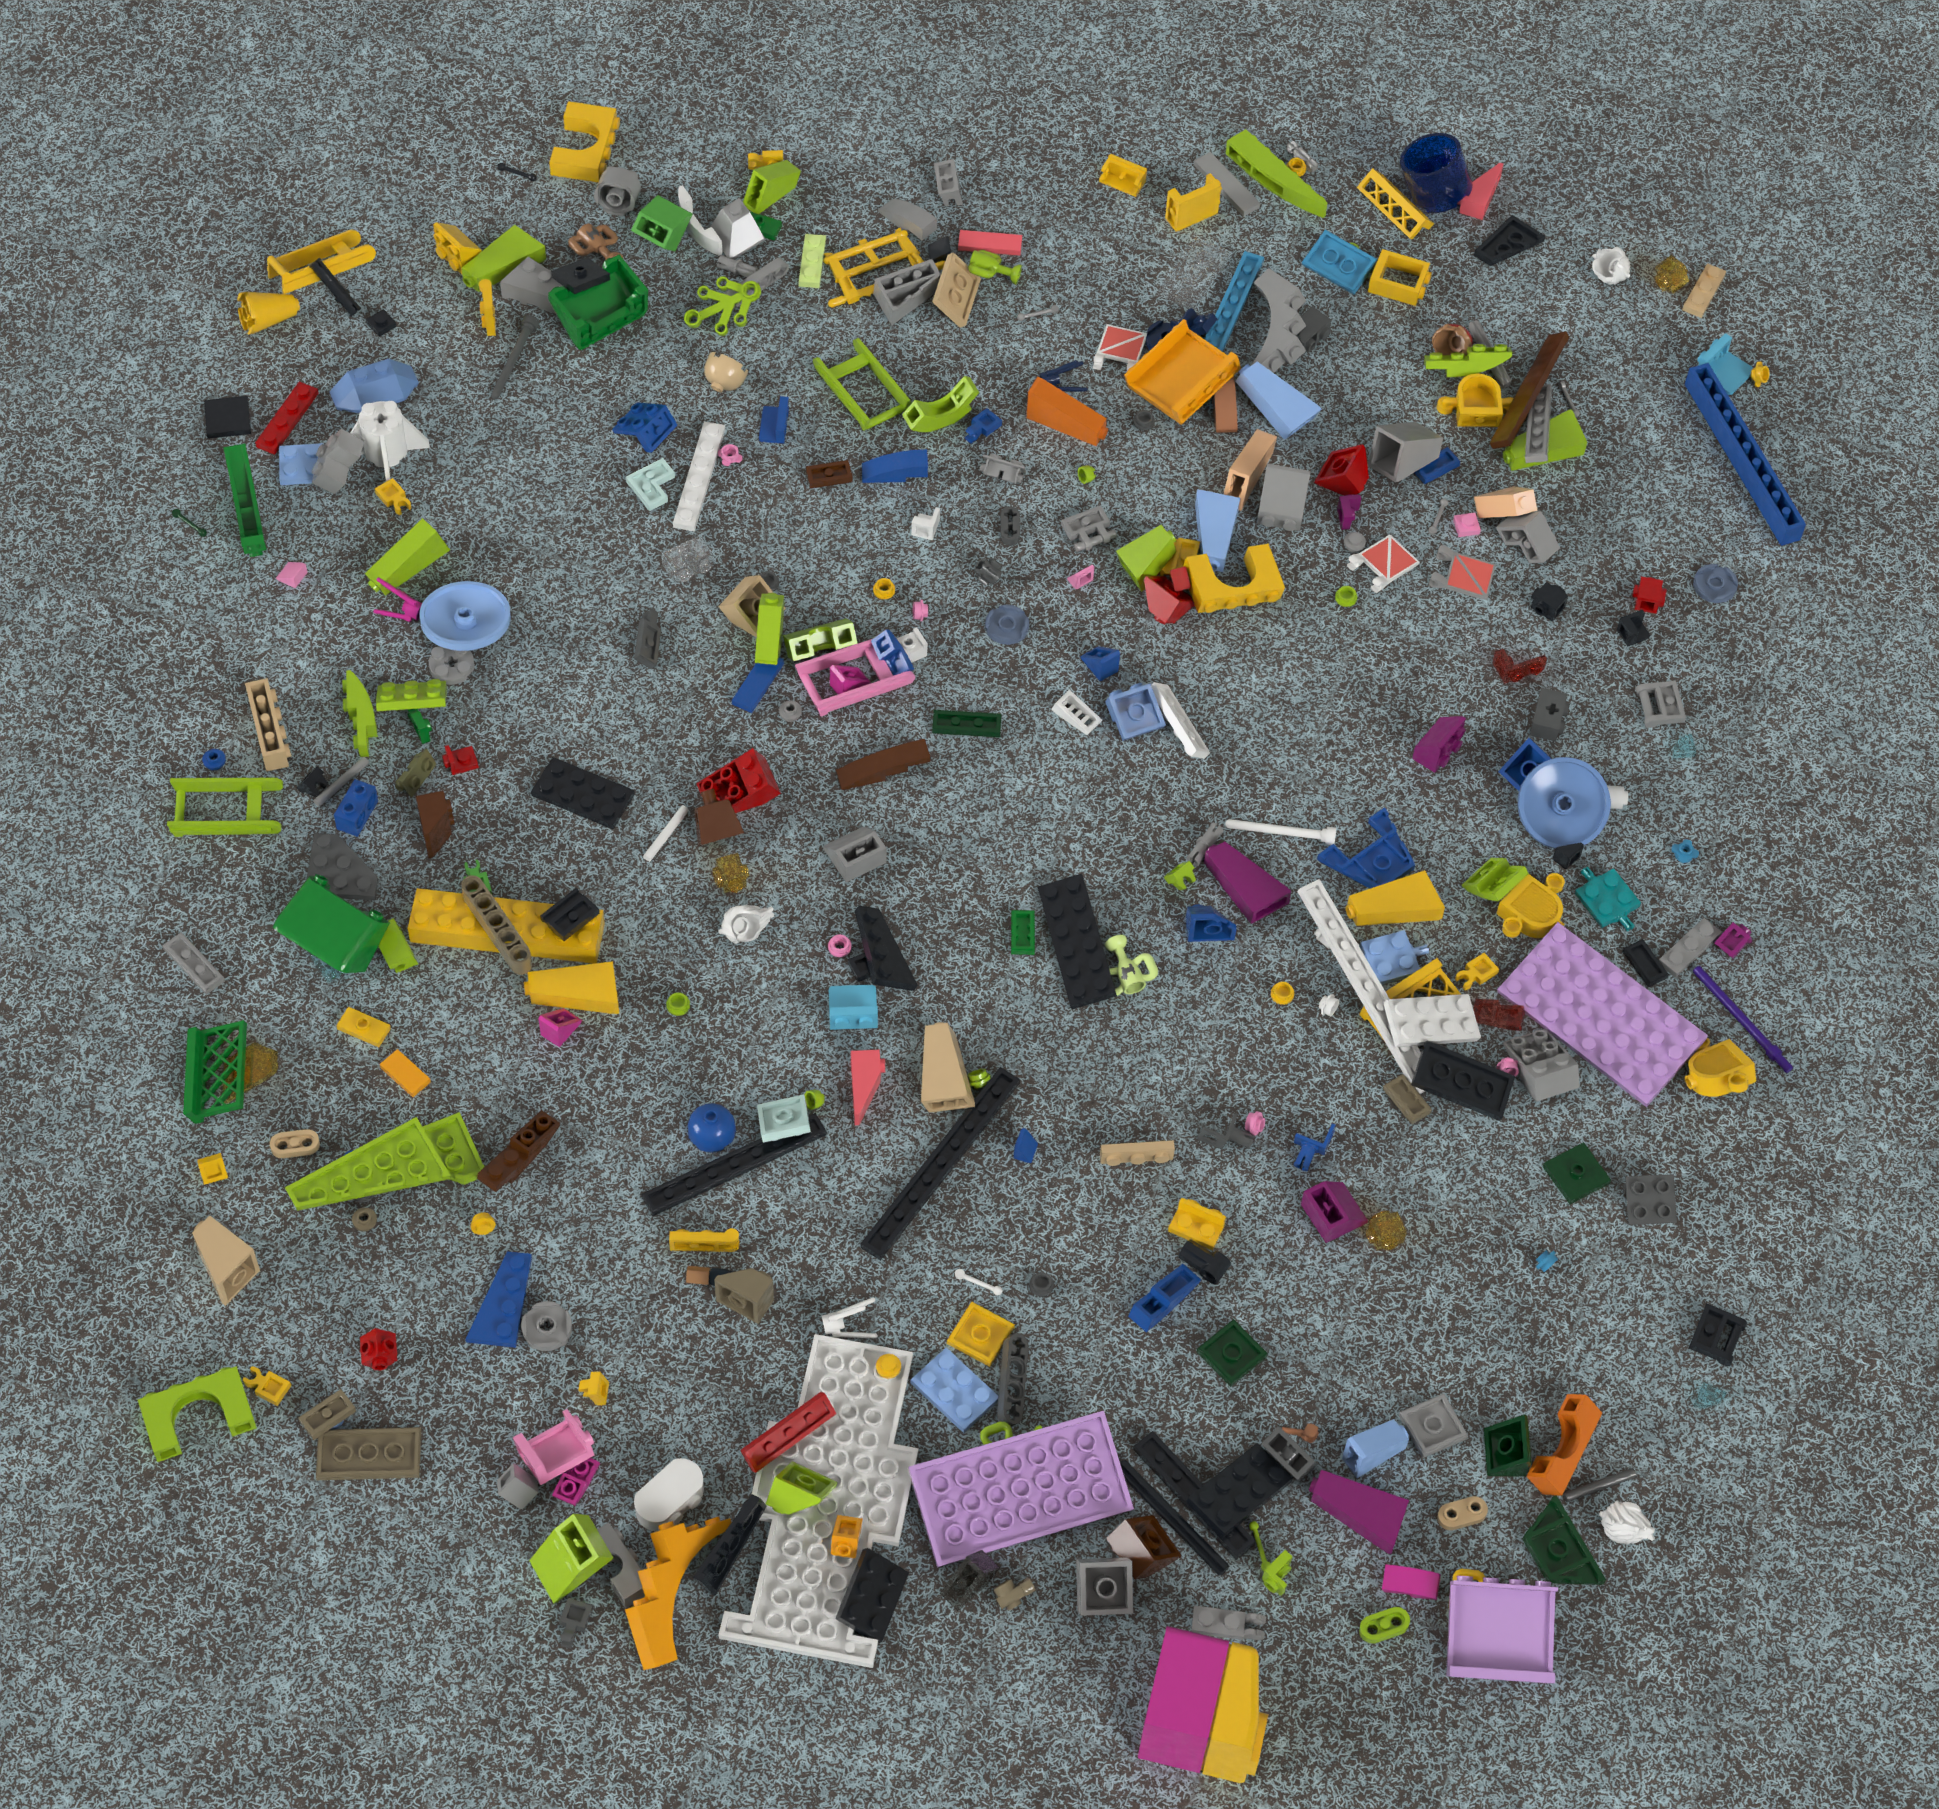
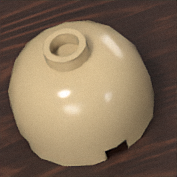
[704,352,748,392]

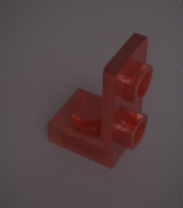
[1492,649,1547,684]

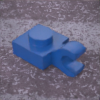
[965,408,1002,444]

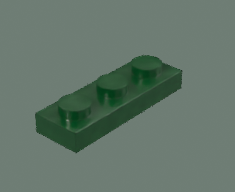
[932,710,1002,738]

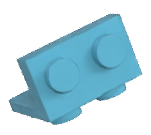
[1697,333,1753,395]
[829,985,878,1030]

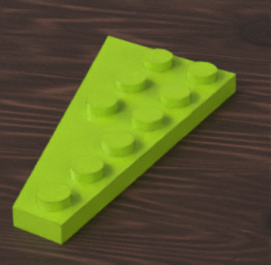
[285,1117,452,1211]

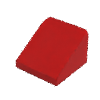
[1170,566,1191,591]

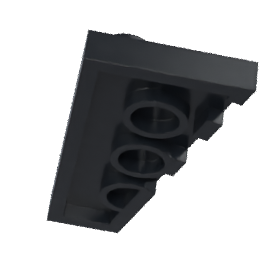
[855,905,918,991]
[693,1494,767,1596]

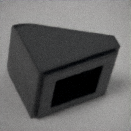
[928,236,951,263]
[1552,843,1584,870]

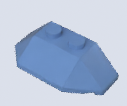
[329,359,419,413]

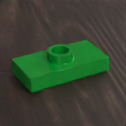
[750,212,782,241]
[1011,910,1035,955]

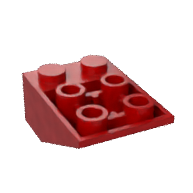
[696,748,781,813]

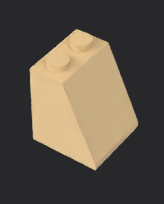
[192,1216,260,1306]

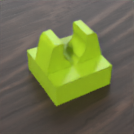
[1164,861,1196,890]

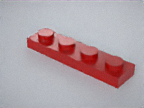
[255,381,319,455]
[740,1392,836,1473]

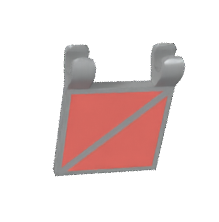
[1429,545,1496,600]

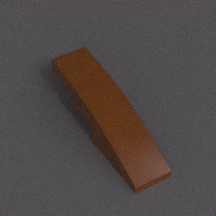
[836,738,930,790]

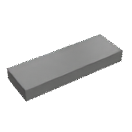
[162,932,225,995]

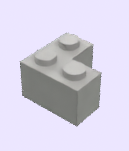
[312,429,364,494]
[1496,511,1560,563]

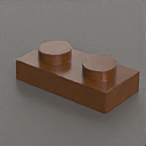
[806,460,853,489]

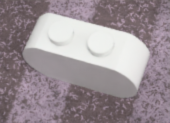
[634,1458,704,1531]

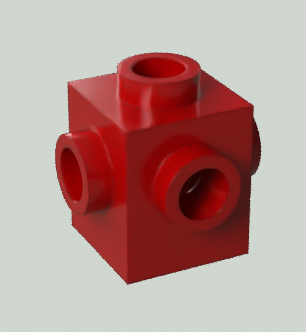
[360,1328,397,1371]

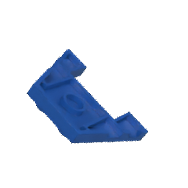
[1317,807,1415,888]

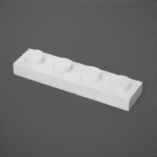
[1151,682,1210,759]

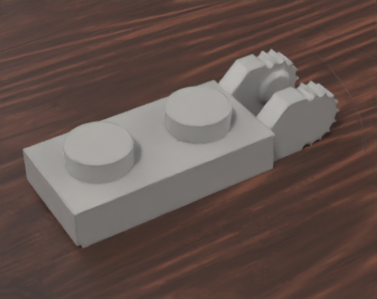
[1191,1605,1266,1640]

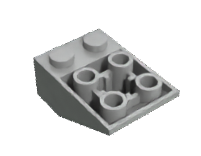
[1503,1029,1580,1102]

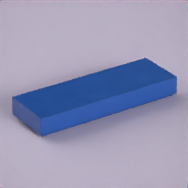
[732,657,784,713]

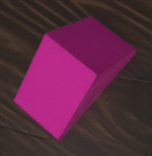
[830,664,871,694]
[538,1008,582,1047]

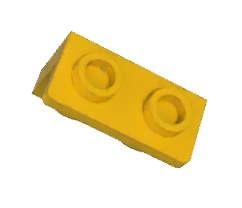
[1168,1198,1226,1251]

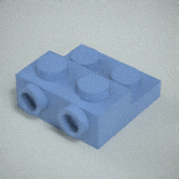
[1105,683,1166,741]

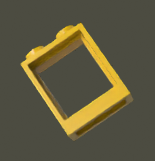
[1368,249,1432,306]

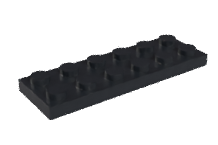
[1038,873,1117,1009]

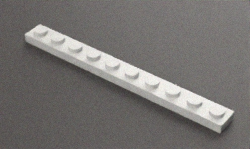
[1297,879,1425,1094]

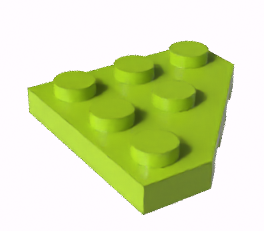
[423,1112,484,1185]

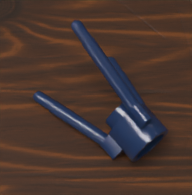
[1039,360,1088,392]

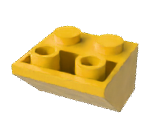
[433,222,482,274]

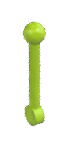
[1249,1521,1271,1571]

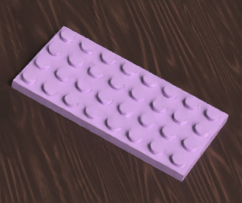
[1497,922,1708,1107]
[908,1411,1134,1568]

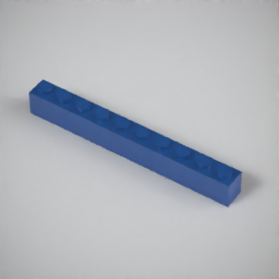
[1684,363,1806,546]

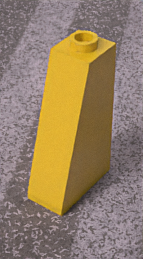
[1345,870,1445,926]
[524,961,619,1014]

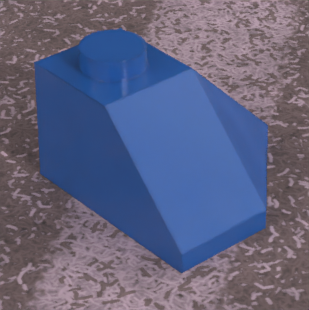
[1186,904,1236,942]

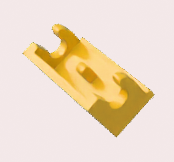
[1099,154,1147,197]

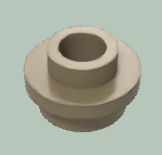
[352,1208,377,1231]

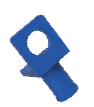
[1293,1123,1336,1171]

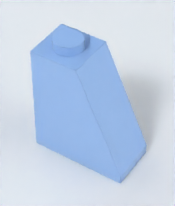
[1342,1419,1409,1478]

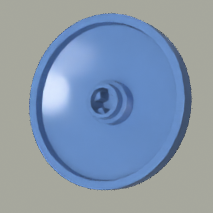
[1518,757,1611,849]

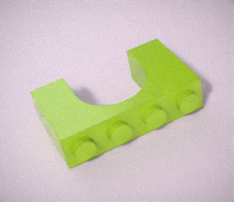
[137,1366,257,1462]

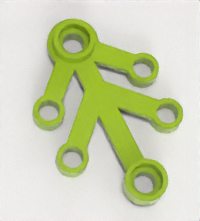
[684,276,761,336]

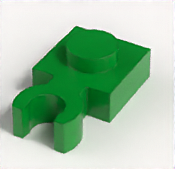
[407,709,432,744]

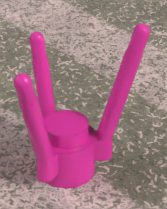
[373,577,422,622]

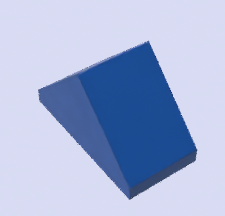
[1080,646,1120,681]

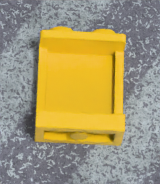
[1165,173,1222,232]

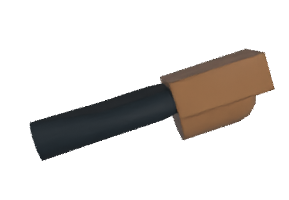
[686,1266,733,1286]

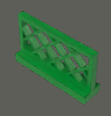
[183,1020,247,1124]

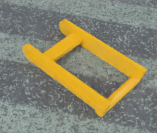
[267,229,376,294]

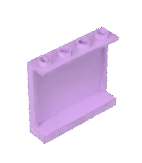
[1446,1576,1558,1684]

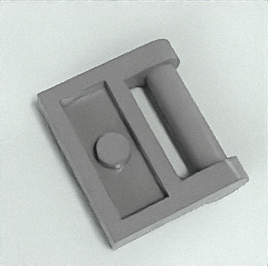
[1635,681,1686,728]

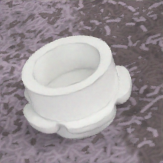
[1319,994,1339,1017]

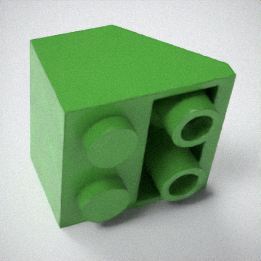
[631,195,693,252]

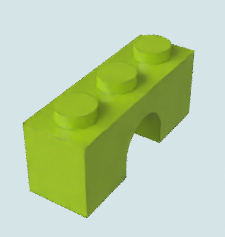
[783,618,858,661]

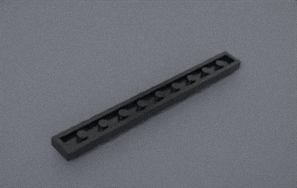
[860,1067,1020,1261]

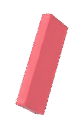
[958,230,1022,256]

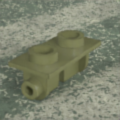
[395,749,437,797]

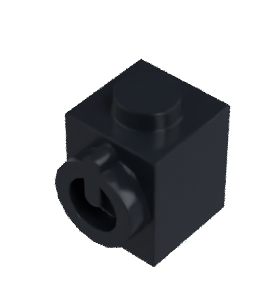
[1531,582,1568,622]

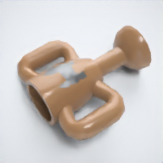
[568,223,623,260]

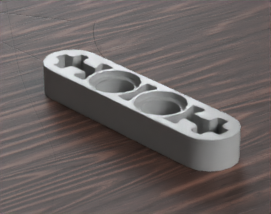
[724,258,789,310]

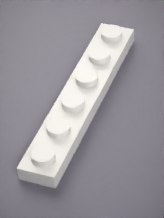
[673,421,725,531]

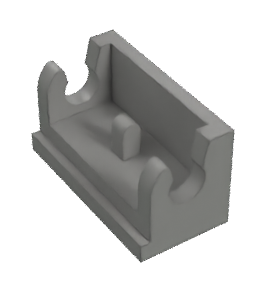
[934,159,963,206]

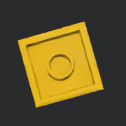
[947,1302,1015,1367]

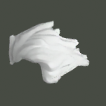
[1592,247,1630,285]
[719,905,774,944]
[1599,1501,1655,1545]

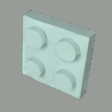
[757,1095,811,1142]

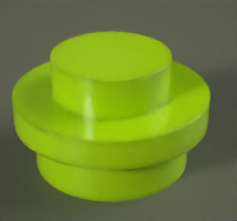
[1335,586,1357,607]
[666,992,690,1016]
[967,1069,991,1089]

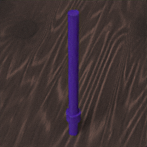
[1693,966,1793,1073]

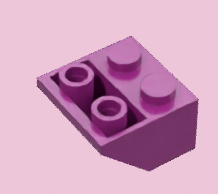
[1412,716,1466,773]
[1301,1181,1368,1243]

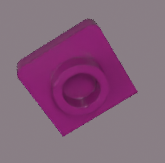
[1337,495,1361,530]
[1715,922,1753,959]

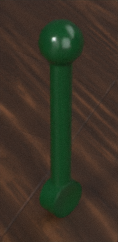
[172,509,207,537]

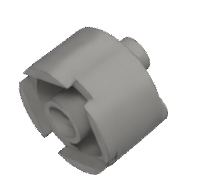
[594,166,641,216]

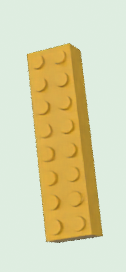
[408,888,605,964]

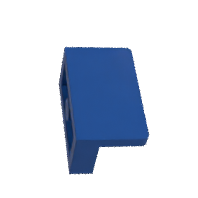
[759,396,789,444]

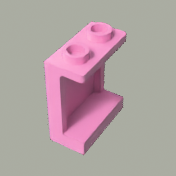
[513,1409,594,1485]

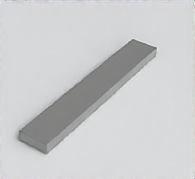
[1525,384,1552,463]

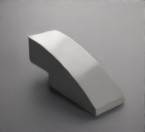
[878,199,937,241]

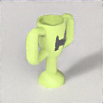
[1104,935,1158,996]

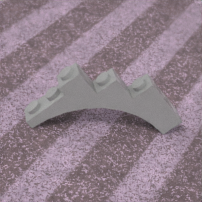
[1250,268,1306,373]

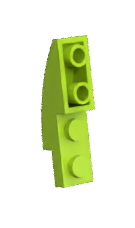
[1424,344,1512,377]
[342,670,378,757]

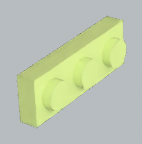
[799,234,826,288]

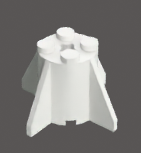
[350,401,430,481]

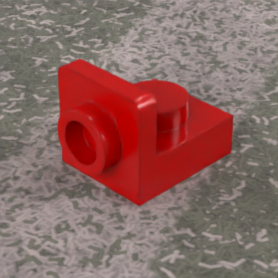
[442,745,479,775]

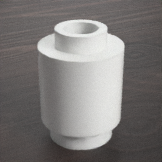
[1607,785,1628,809]

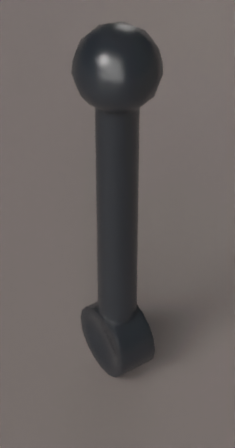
[497,163,537,181]

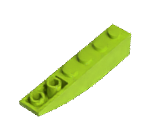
[1225,129,1328,218]

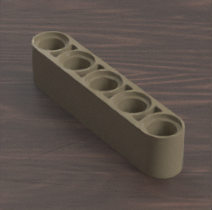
[461,875,532,975]

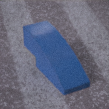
[862,449,928,483]
[1128,1264,1201,1332]

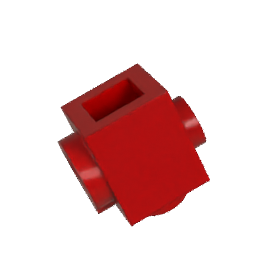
[1632,576,1667,614]

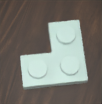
[626,458,675,511]

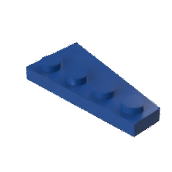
[466,1251,532,1348]

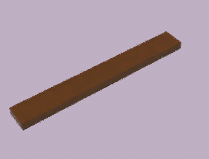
[1489,331,1569,449]

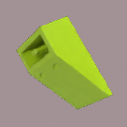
[529,1514,613,1604]

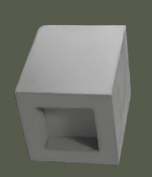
[497,1463,538,1509]

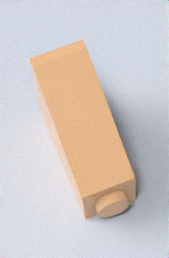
[1474,486,1537,518]

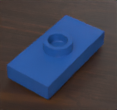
[1414,447,1460,484]

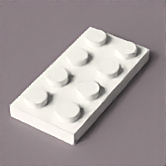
[1383,994,1481,1047]

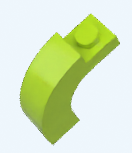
[902,376,980,432]

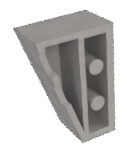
[874,259,941,326]

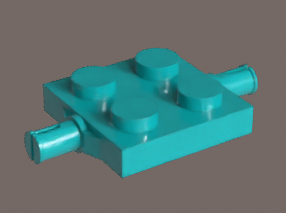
[1575,866,1641,932]

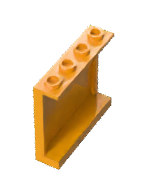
[1124,319,1241,425]

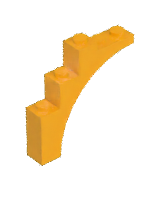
[625,1516,732,1670]

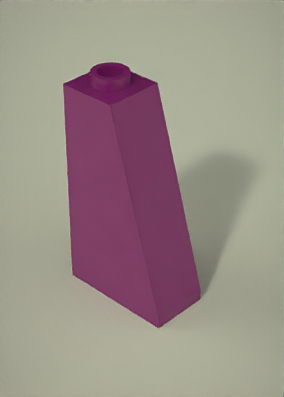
[1204,841,1291,924]
[1309,1470,1409,1554]

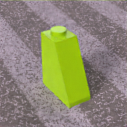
[743,160,801,214]
[1116,525,1177,592]
[755,593,784,665]

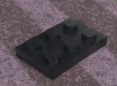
[835,1548,909,1643]

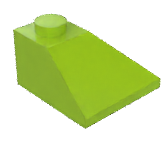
[766,1461,838,1515]

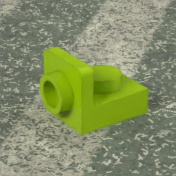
[1262,1550,1293,1596]

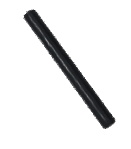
[1120,1460,1229,1575]

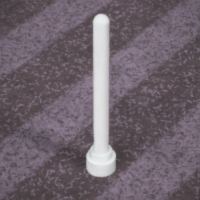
[1225,819,1336,845]

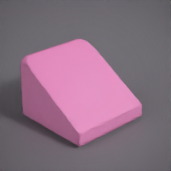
[276,562,308,588]
[1067,565,1094,589]

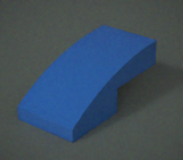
[871,629,914,676]

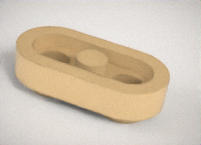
[270,1129,320,1158]
[1437,1496,1488,1530]

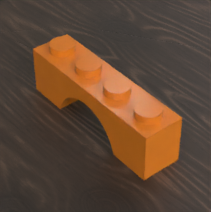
[1526,1394,1602,1496]

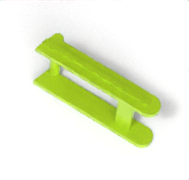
[813,338,912,431]
[167,778,283,837]

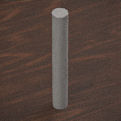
[313,757,369,807]

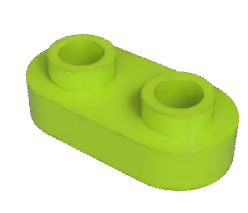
[1359,1607,1410,1644]

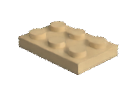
[932,252,981,327]

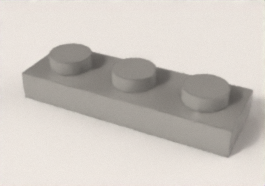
[1659,918,1722,978]

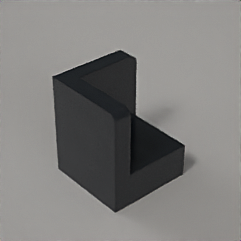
[1617,610,1650,647]

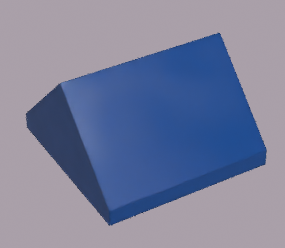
[1498,738,1552,791]

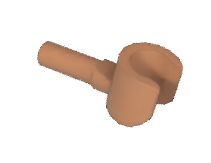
[1282,1423,1319,1443]

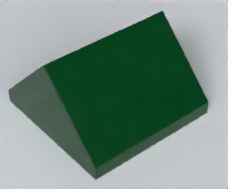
[1484,1414,1531,1477]

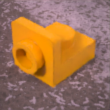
[831,1515,863,1558]

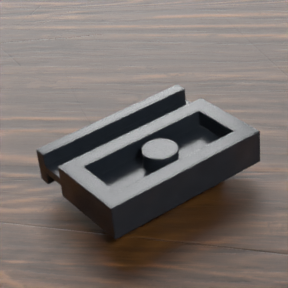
[540,888,600,941]

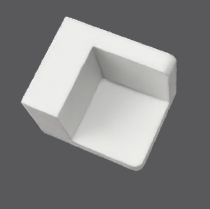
[911,508,940,540]

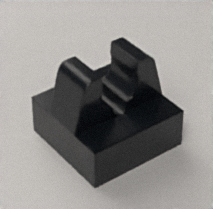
[296,766,328,797]

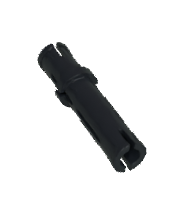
[309,258,361,316]

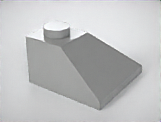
[710,198,765,259]

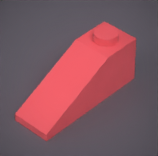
[1457,163,1504,220]
[851,1049,885,1125]

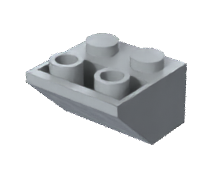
[823,827,887,882]

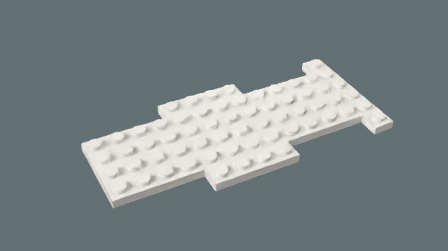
[719,1334,919,1668]

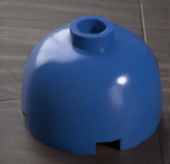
[687,1103,736,1153]

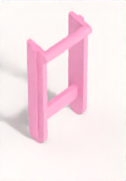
[795,638,915,716]

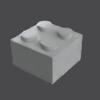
[1076,1557,1133,1616]

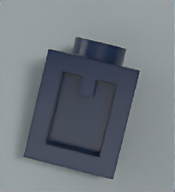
[1179,308,1218,335]

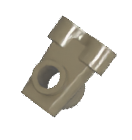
[993,1577,1036,1611]

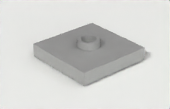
[1399,1393,1468,1458]

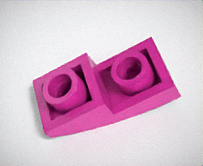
[552,1458,600,1507]
[1382,1564,1441,1600]

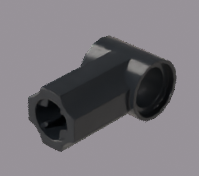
[1178,1239,1231,1285]

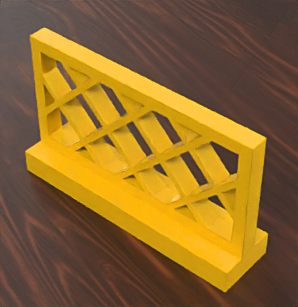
[1359,958,1462,1042]

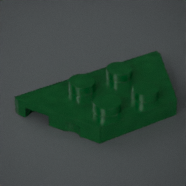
[1522,1495,1606,1585]

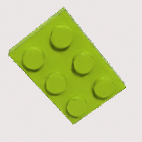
[376,679,447,711]

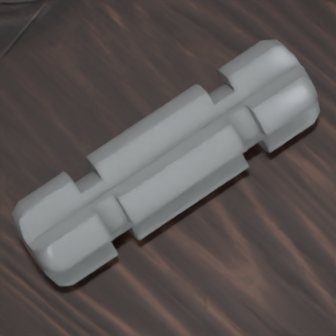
[1286,141,1319,173]

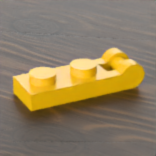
[669,1228,740,1252]

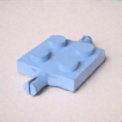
[1360,930,1429,985]

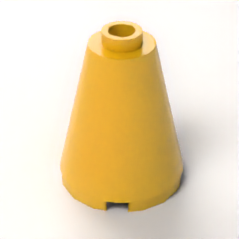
[237,291,300,335]

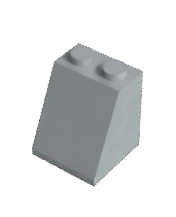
[1368,422,1443,482]

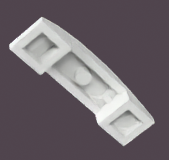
[678,185,722,256]

